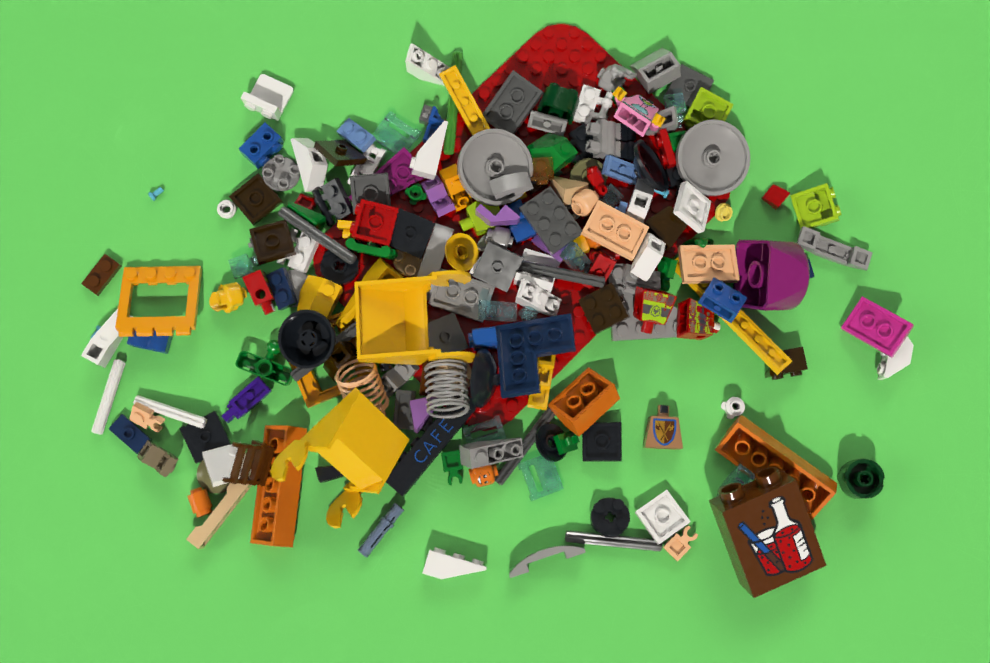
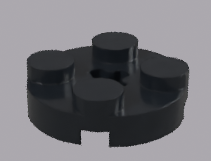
[320,248,359,285]
[590,498,630,538]

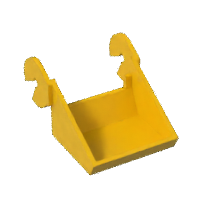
[355,270,476,365]
[271,387,410,529]

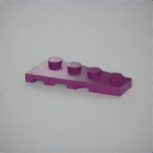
[348,147,424,202]

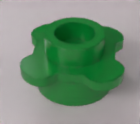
[405,183,427,205]

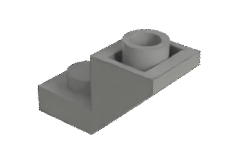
[376,364,420,398]

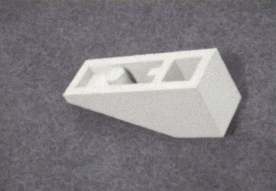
[409,121,448,180]

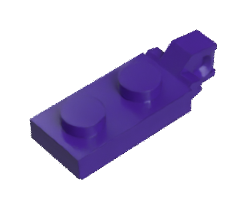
[222,376,272,423]

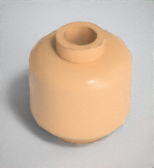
[571,188,599,217]

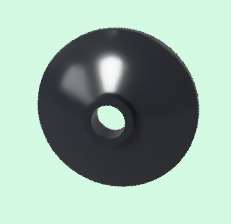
[535,423,566,462]

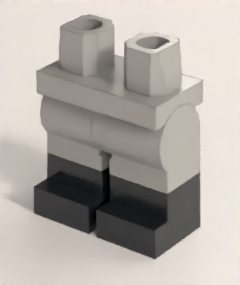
[586,119,636,162]

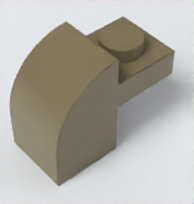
[137,440,179,477]

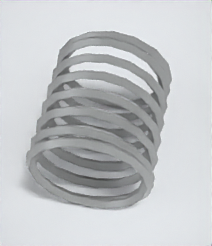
[424,359,470,419]

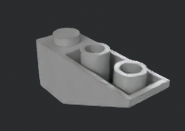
[459,438,524,469]

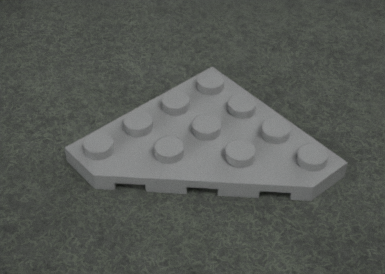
[607,264,678,341]

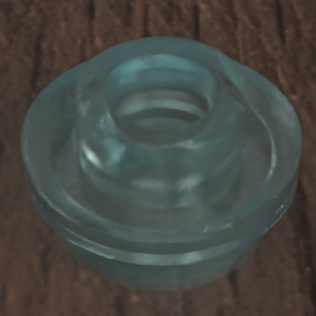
[519,306,537,321]

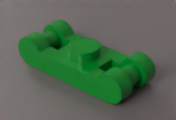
[345,238,398,260]

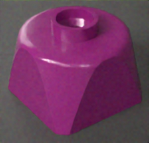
[733,240,810,310]

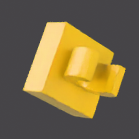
[337,220,355,239]

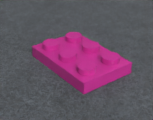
[841,296,914,358]

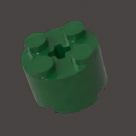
[537,83,580,125]
[837,459,885,499]

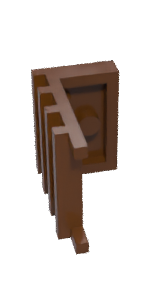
[222,440,275,486]

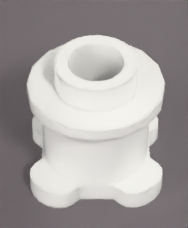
[721,397,745,419]

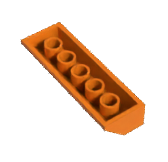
[715,414,837,520]
[250,425,307,547]

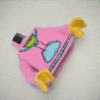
[612,86,666,137]

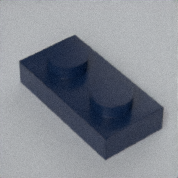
[266,267,298,311]

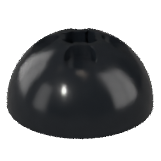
[278,310,336,369]

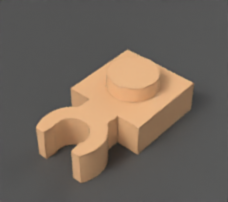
[129,402,165,432]
[663,526,698,561]

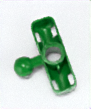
[235,340,293,386]

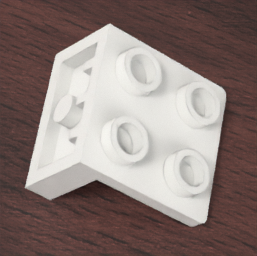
[514,248,560,293]

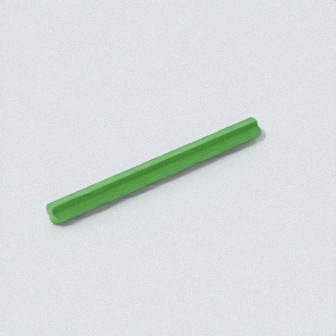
[443,52,463,155]

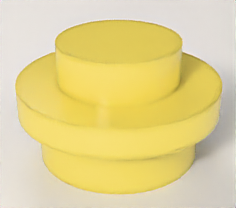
[715,203,733,222]

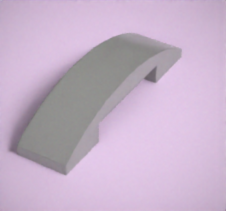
[417,223,454,301]
[797,226,873,271]
[509,546,586,578]

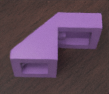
[421,175,456,217]
[475,204,520,227]

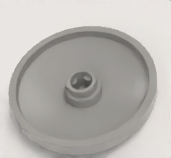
[676,120,750,196]
[457,129,533,206]

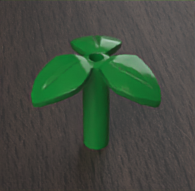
[682,237,714,248]

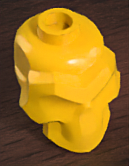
[209,282,247,313]

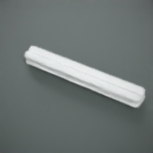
[91,359,125,435]
[133,395,207,428]

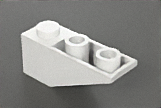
[81,309,133,368]
[422,547,487,579]

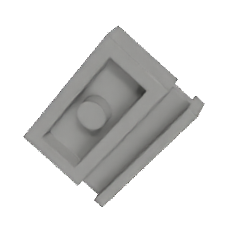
[623,264,661,294]

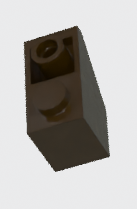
[323,341,357,382]
[765,347,808,380]

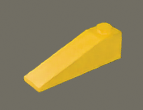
[336,258,404,330]
[297,275,343,344]

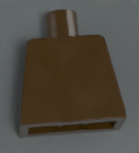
[644,206,688,252]

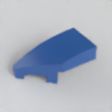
[423,106,444,143]

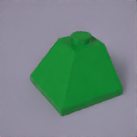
[527,132,578,180]

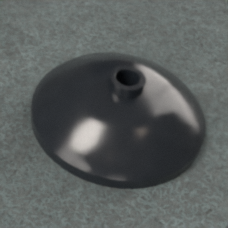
[633,140,669,192]
[470,348,500,408]

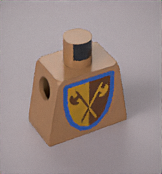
[643,405,683,450]

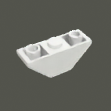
[405,43,450,86]
[291,138,328,192]
[626,178,654,223]
[630,233,666,282]
[515,279,562,316]
[877,336,914,380]

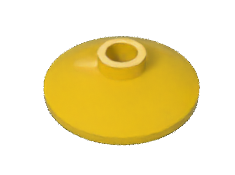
[445,233,479,271]

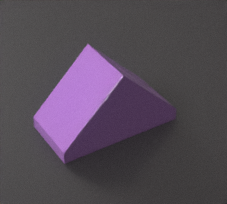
[409,397,438,434]

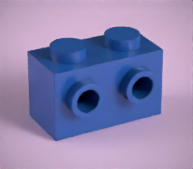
[239,123,284,169]
[698,277,747,323]

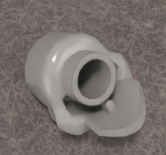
[597,64,637,92]
[477,226,514,251]

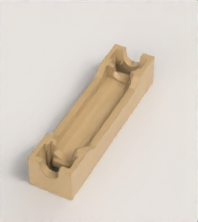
[186,483,252,549]

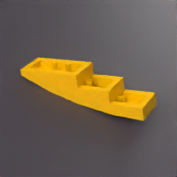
[527,355,556,410]

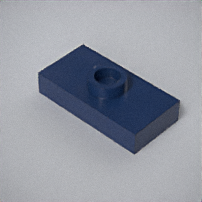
[108,414,152,454]

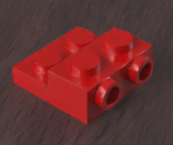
[350,199,399,247]

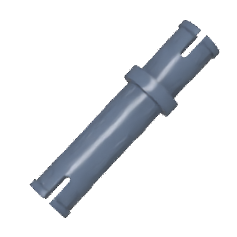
[358,503,404,558]

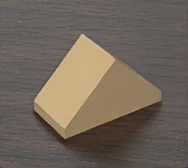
[550,176,589,206]

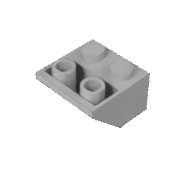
[630,48,681,95]

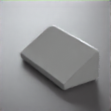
[527,110,568,136]

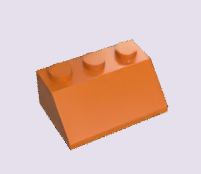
[548,367,620,437]

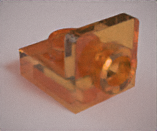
[531,157,554,185]

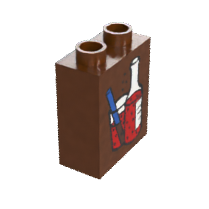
[709,467,827,598]

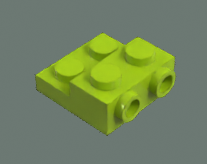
[681,87,734,130]
[790,183,842,229]

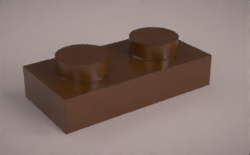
[81,254,122,296]

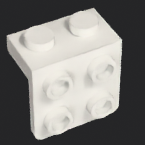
[241,74,294,121]

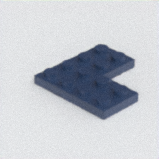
[495,313,576,399]

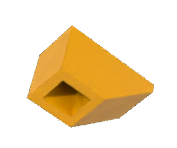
[439,164,473,211]

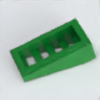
[287,201,326,231]

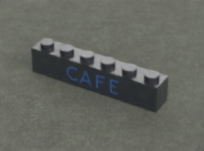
[386,392,477,497]

